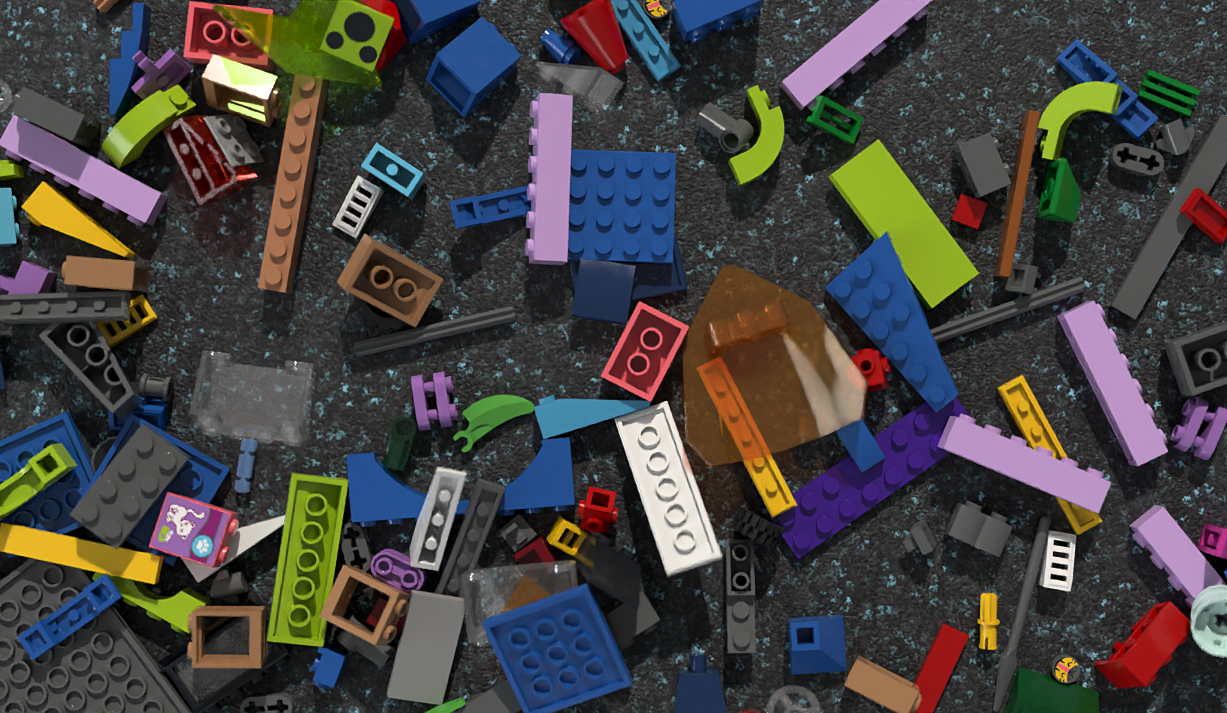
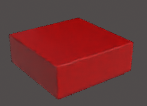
[950,194,987,230]

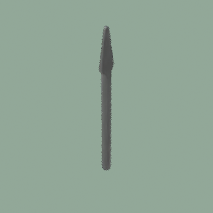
[993,516,1051,712]

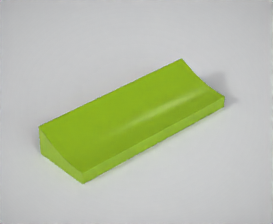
[829,139,979,310]
[266,473,348,647]

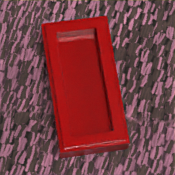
[1179,188,1227,244]

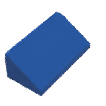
[108,398,168,432]

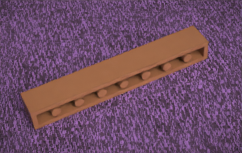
[258,67,330,294]

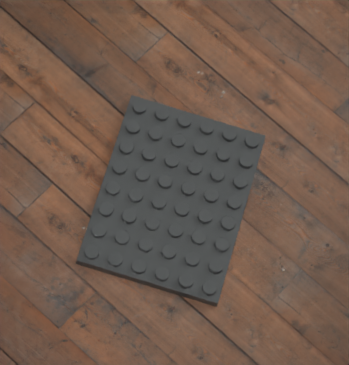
[0,558,193,713]

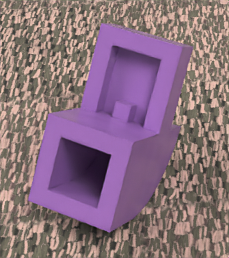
[0,261,57,295]

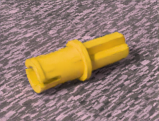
[977,593,1000,650]

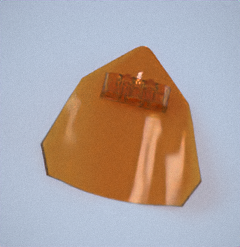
[682,265,868,468]

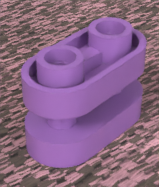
[411,371,458,431]
[1170,396,1227,460]
[371,548,428,592]

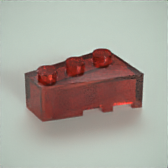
[162,115,259,205]

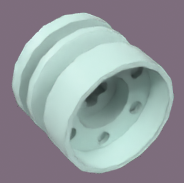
[1191,585,1227,657]

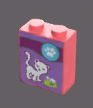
[149,492,239,568]

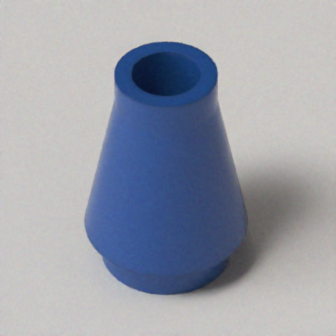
[539,29,582,67]

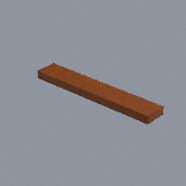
[994,110,1040,278]

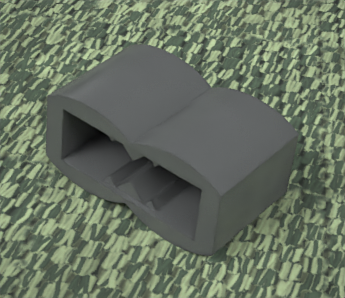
[944,501,1013,557]

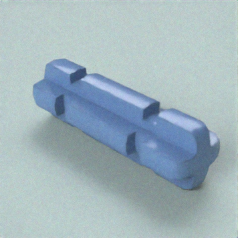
[234,438,258,493]

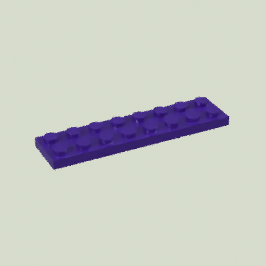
[766,397,970,559]

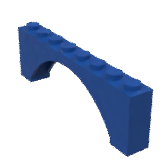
[346,437,576,527]

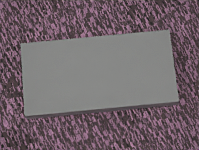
[387,590,467,705]

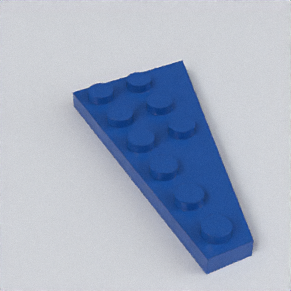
[825,231,959,413]

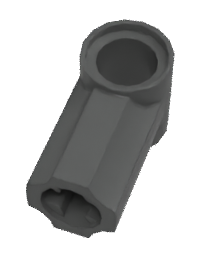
[696,102,754,153]
[336,615,396,668]

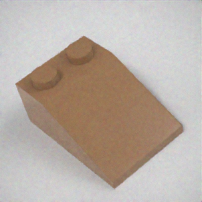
[337,234,443,327]

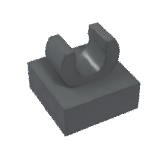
[1005,263,1041,294]
[498,513,538,552]
[903,519,937,555]

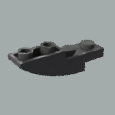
[725,539,756,654]

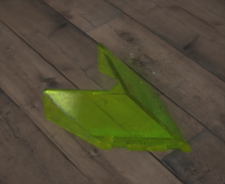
[212,0,382,88]

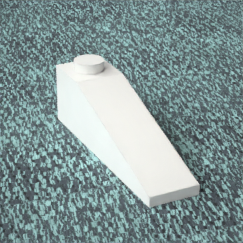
[409,467,466,571]
[181,515,285,583]

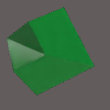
[1036,158,1081,223]

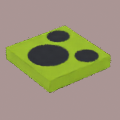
[320,0,394,72]

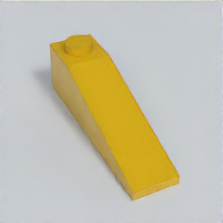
[22,181,136,259]

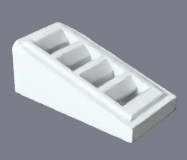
[332,176,384,239]
[1039,530,1076,591]

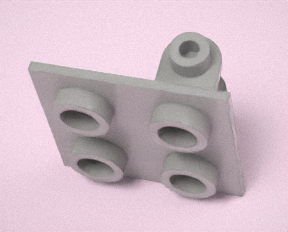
[204,114,264,172]

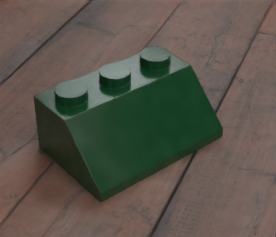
[1004,666,1099,713]

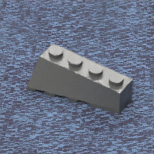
[39,322,143,420]

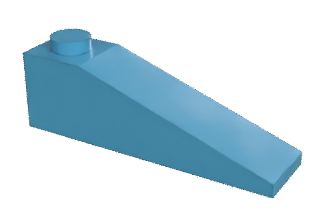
[534,395,650,439]

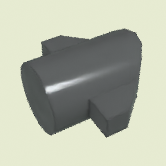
[1155,119,1196,155]
[210,566,248,604]

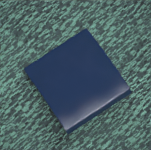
[571,259,636,325]

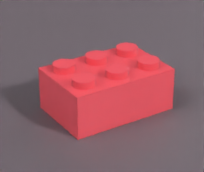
[184,1,280,71]
[601,301,689,402]

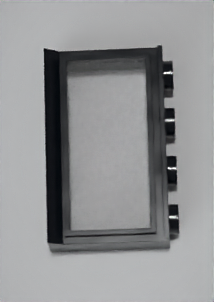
[158,595,294,713]

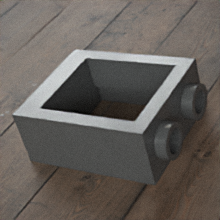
[11,87,102,148]

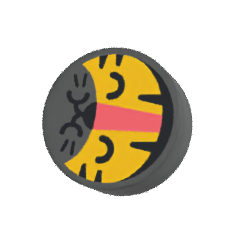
[643,0,671,20]
[1050,654,1080,683]

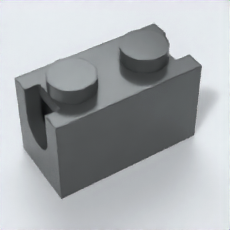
[954,132,1012,199]

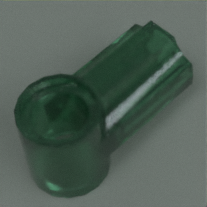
[382,414,419,471]

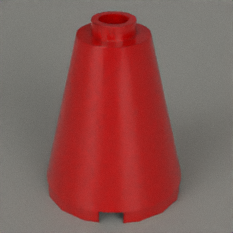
[560,0,629,74]

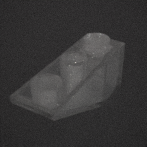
[535,62,624,115]

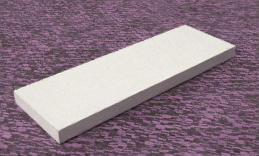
[614,401,722,577]

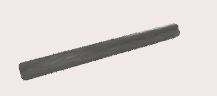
[930,277,1086,343]
[354,306,516,357]

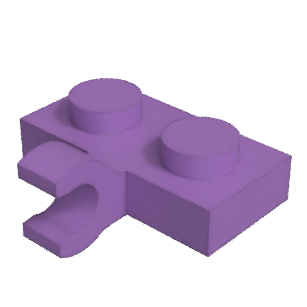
[131,48,192,100]

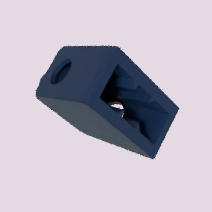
[673,653,727,713]

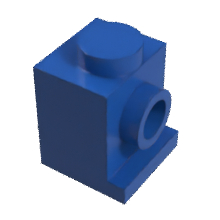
[312,643,350,689]

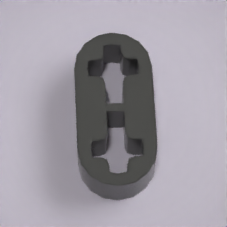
[1109,143,1164,177]
[340,522,373,572]
[240,693,295,713]

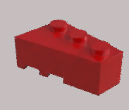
[1094,601,1191,689]

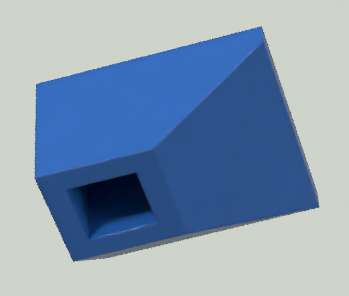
[787,615,847,675]

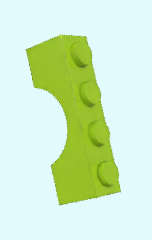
[0,443,78,521]
[92,572,212,634]

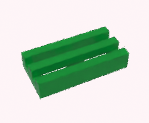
[1137,69,1201,118]
[806,95,864,144]

